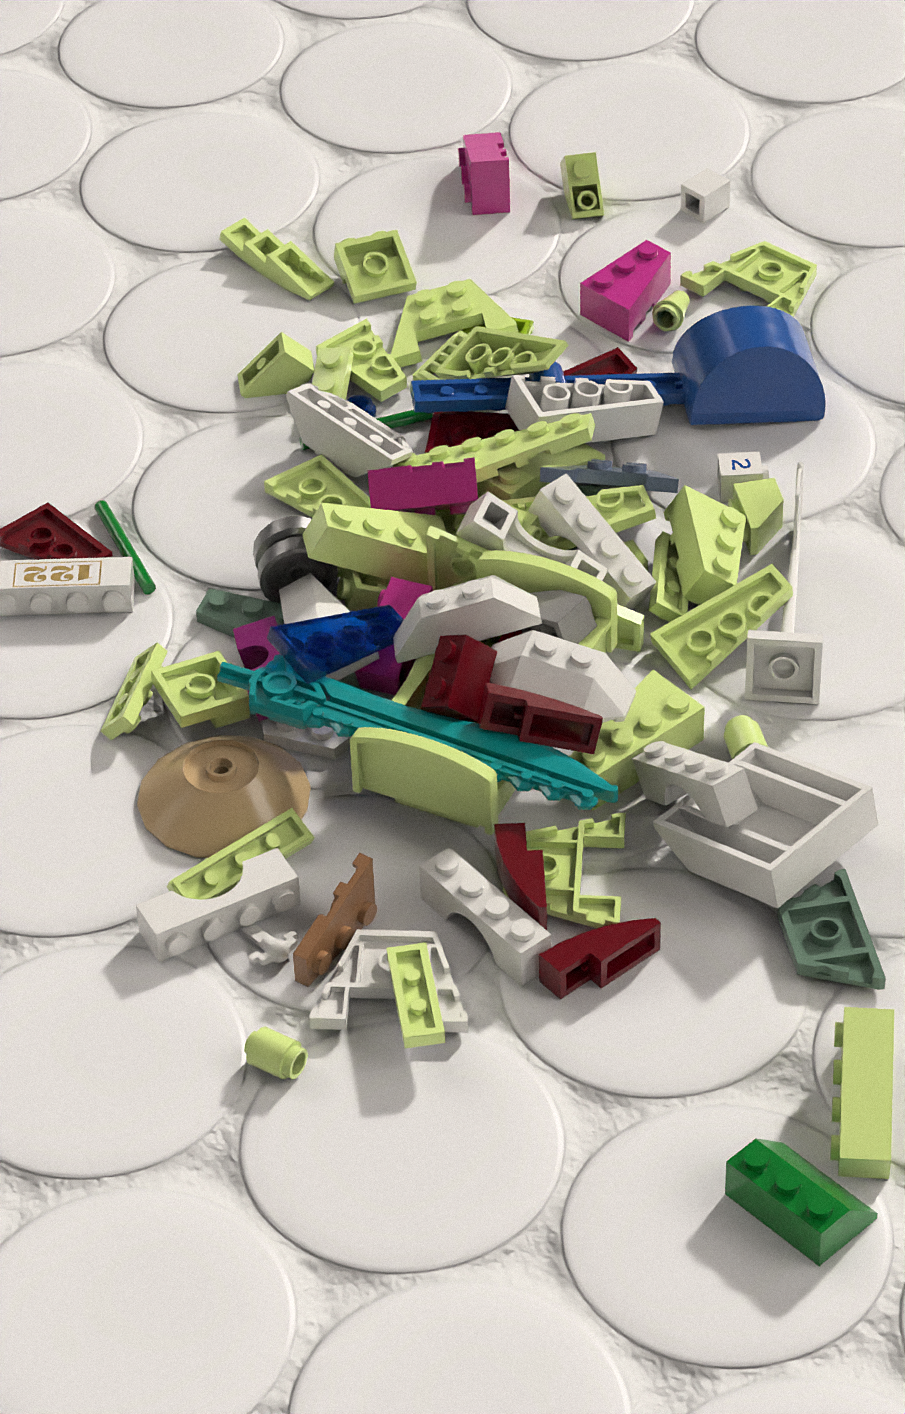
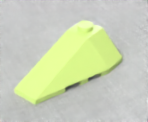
[435,326,568,379]
[477,443,605,500]

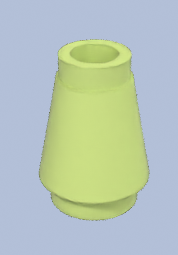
[652,290,690,331]

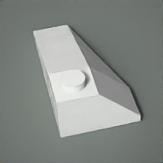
[279,573,380,681]

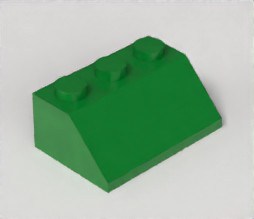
[725,1138,878,1266]

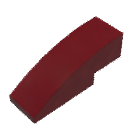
[477,682,603,755]
[494,823,547,930]
[539,918,661,1000]

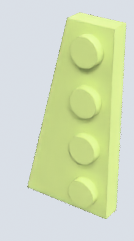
[264,454,371,518]
[650,564,793,689]

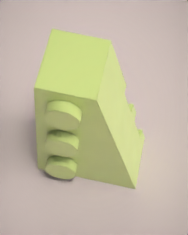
[664,485,746,605]

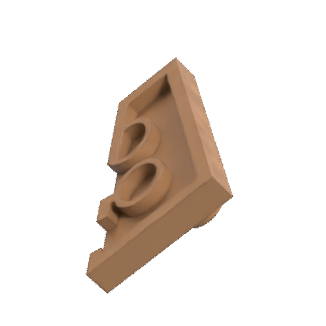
[293,852,377,987]

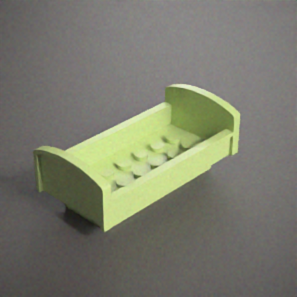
[350,550,617,835]

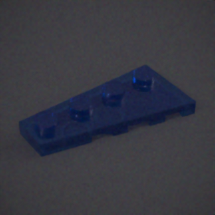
[267,605,404,684]

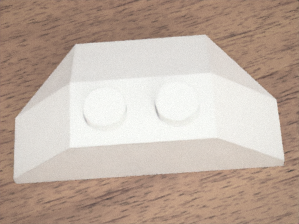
[286,383,413,477]
[393,575,542,663]
[489,630,636,723]

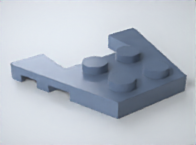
[540,459,679,493]

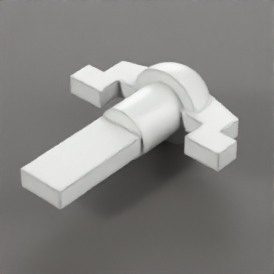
[242,923,298,965]

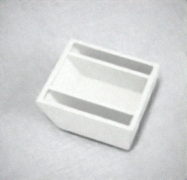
[653,742,878,908]

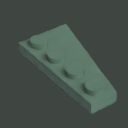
[196,588,285,638]

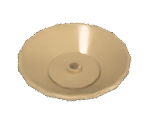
[137,735,311,858]

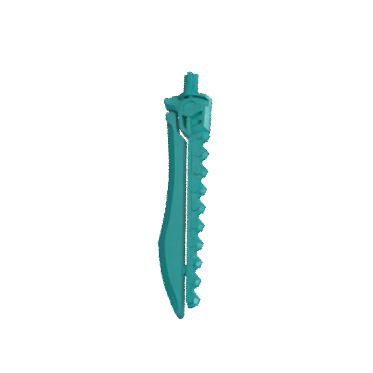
[217,654,618,810]

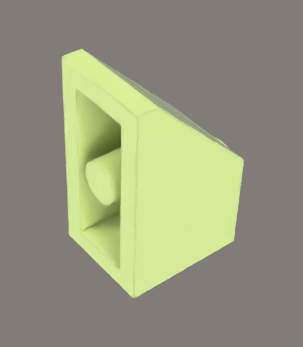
[237,332,315,398]

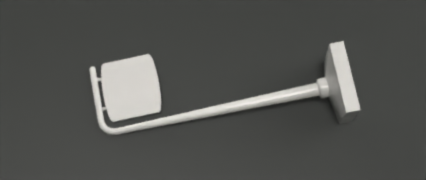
[745,462,823,704]

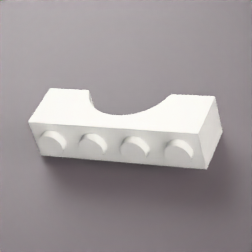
[528,473,656,610]
[456,492,608,581]
[632,741,758,827]
[136,848,301,962]
[419,848,551,986]

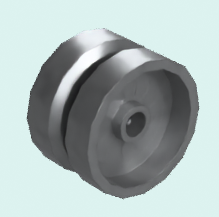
[253,516,338,603]

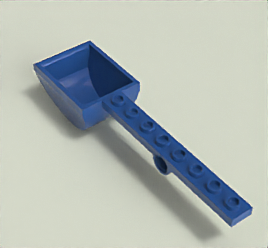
[410,306,826,425]

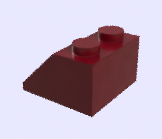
[421,634,497,723]

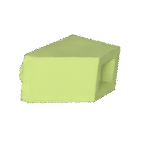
[560,152,604,220]
[728,478,784,555]

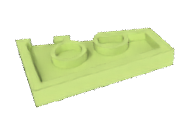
[316,318,407,402]

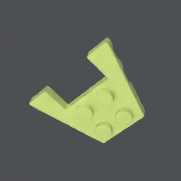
[680,241,817,317]
[391,279,519,368]
[503,813,626,928]

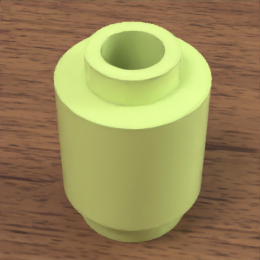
[724,715,768,759]
[244,1026,308,1079]

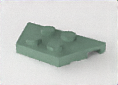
[777,869,886,990]

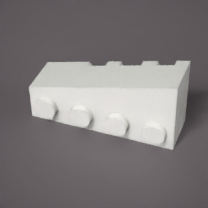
[505,375,664,443]

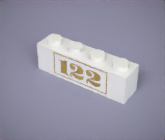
[0,557,135,616]

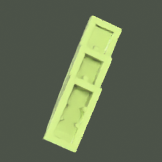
[219,218,334,300]

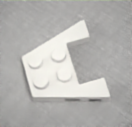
[309,929,468,1033]

